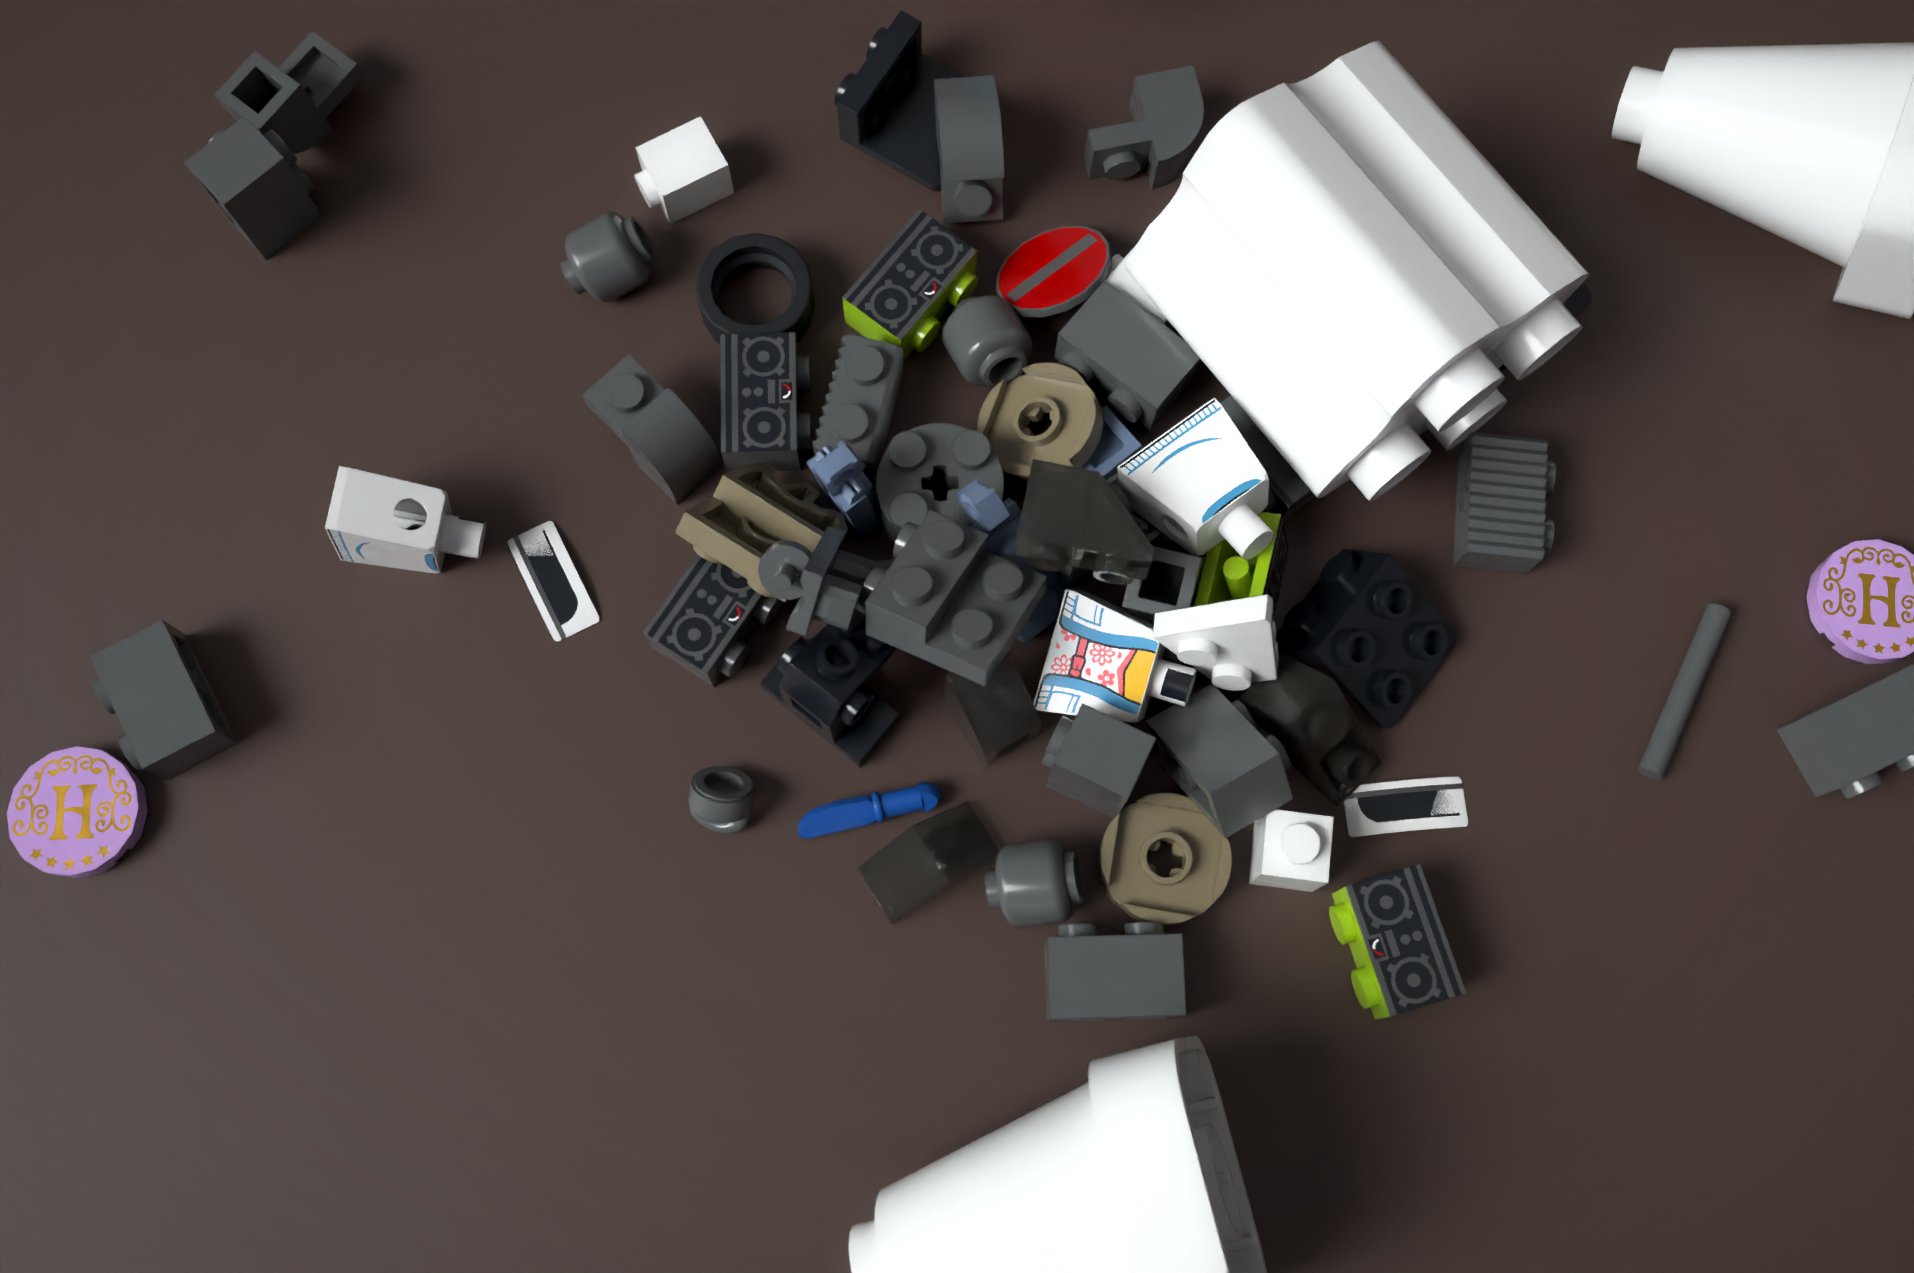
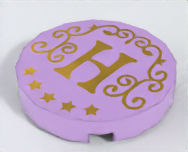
[1806,539,1914,665]
[6,746,148,879]

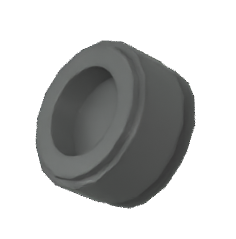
[688,766,756,834]

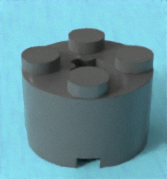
[876,423,1004,544]

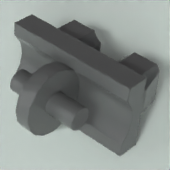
[758,526,874,636]

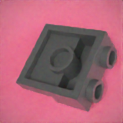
[860,510,1047,687]

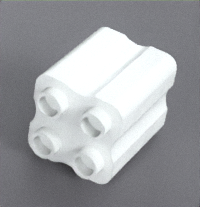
[1125,41,1589,502]

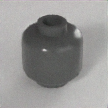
[560,211,656,303]
[942,295,1033,388]
[985,837,1085,929]

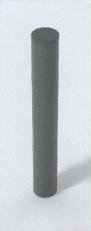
[1637,603,1732,780]

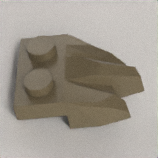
[675,463,848,602]

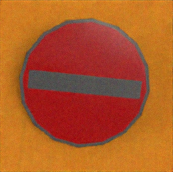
[996,225,1112,318]

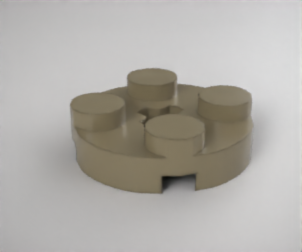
[977,363,1103,486]
[1098,793,1232,926]

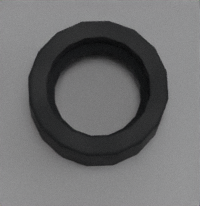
[696,233,815,344]

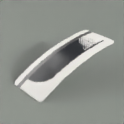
[508,521,600,641]
[1342,776,1468,837]

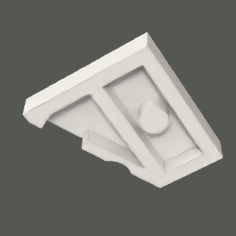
[1152,594,1279,691]

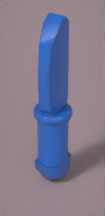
[797,781,942,839]

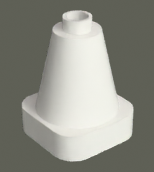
[1611,42,1914,319]
[849,1035,1267,1273]

